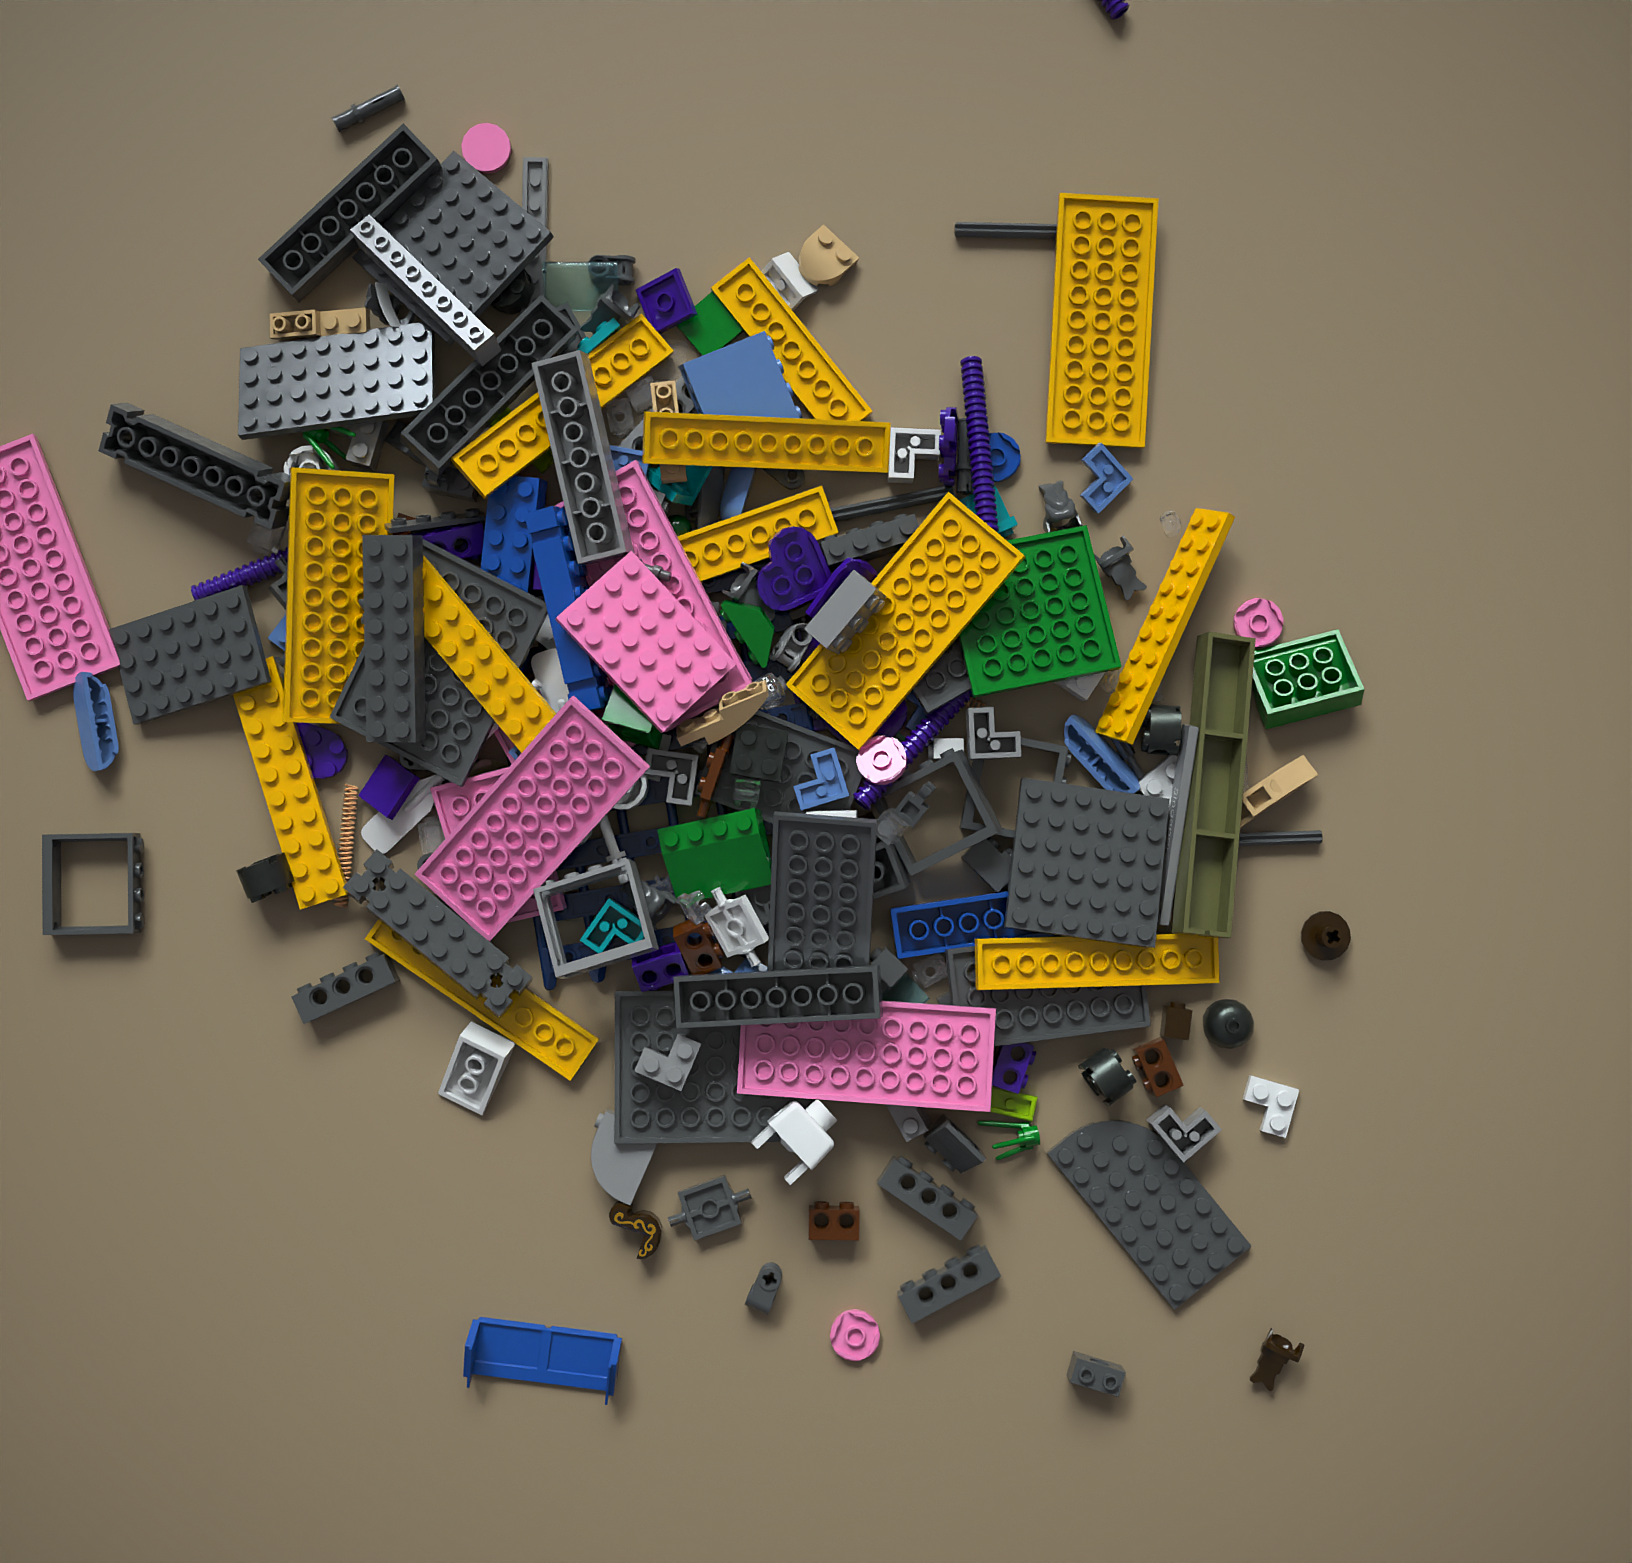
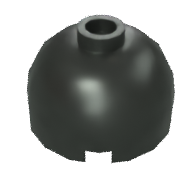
[1202,999,1254,1049]

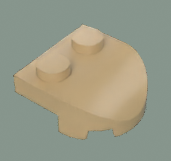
[798,224,859,287]

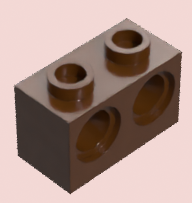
[673,915,724,975]
[1132,1037,1184,1098]
[809,1201,860,1241]

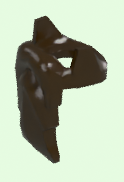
[1250,1328,1305,1391]

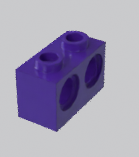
[632,942,689,992]
[992,1042,1036,1094]

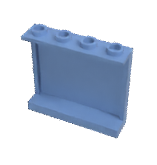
[678,331,803,419]

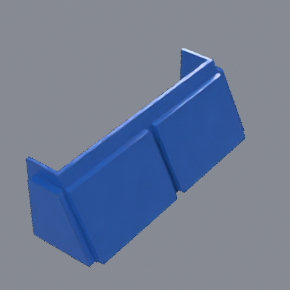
[463,1317,622,1405]

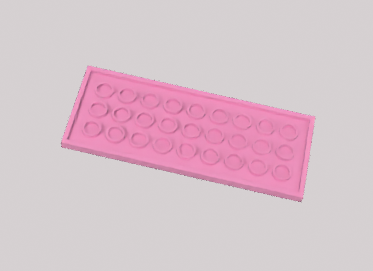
[0,434,120,701]
[555,460,752,732]
[415,696,650,942]
[737,1001,996,1112]

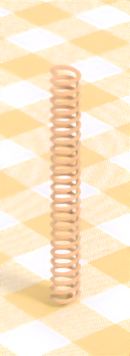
[334,783,359,908]

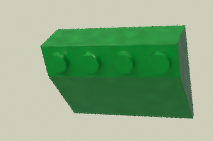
[1252,629,1365,730]
[657,808,772,904]

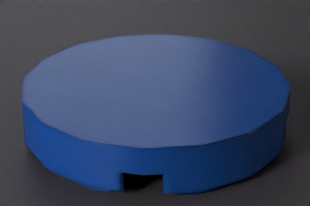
[988,432,1021,482]

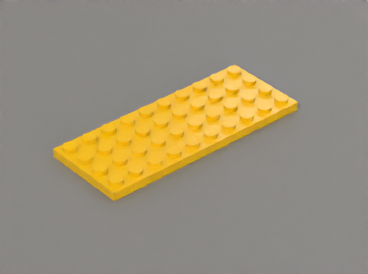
[1045,193,1159,449]
[283,467,394,724]
[786,492,1025,750]

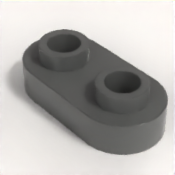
[762,468,805,490]

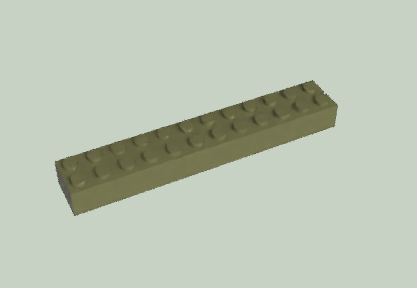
[1172,632,1256,938]

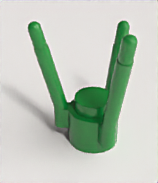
[302,427,356,470]
[978,1121,1040,1160]

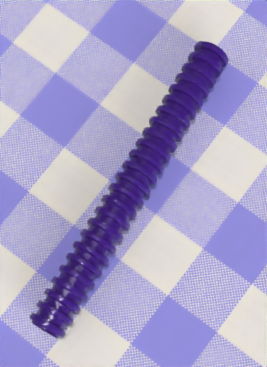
[960,356,999,532]
[191,547,288,601]
[853,690,973,810]

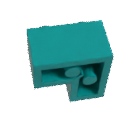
[580,898,644,953]

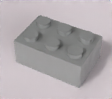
[804,570,887,655]

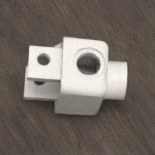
[751,1099,838,1185]

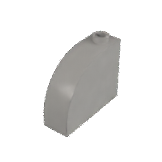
[591,1109,658,1205]

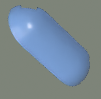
[719,467,757,520]
[73,672,119,771]
[1064,714,1140,794]

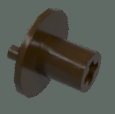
[1301,911,1351,960]

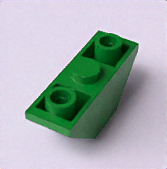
[720,599,775,668]

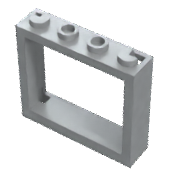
[533,857,659,979]

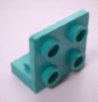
[647,465,713,506]

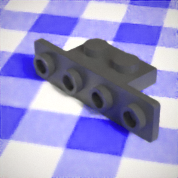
[384,508,486,547]

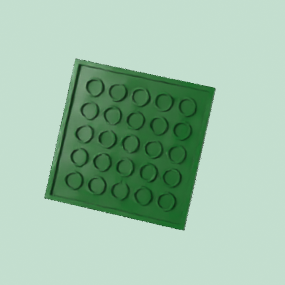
[959,525,1122,698]

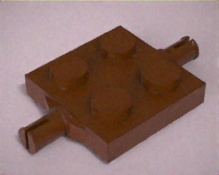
[696,735,734,818]

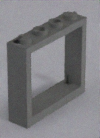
[959,737,1071,839]
[874,748,1003,876]
[42,833,145,935]

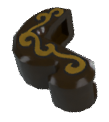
[609,1201,662,1259]

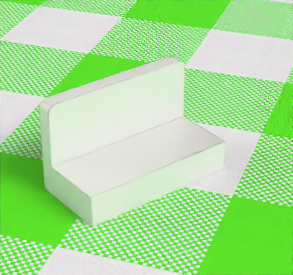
[761,252,818,311]

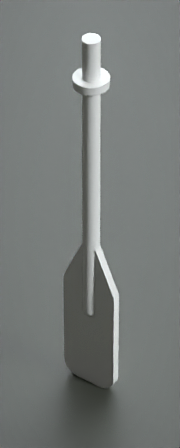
[531,648,629,884]
[361,679,542,854]

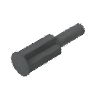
[1111,739,1144,779]

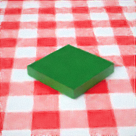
[676,291,743,356]

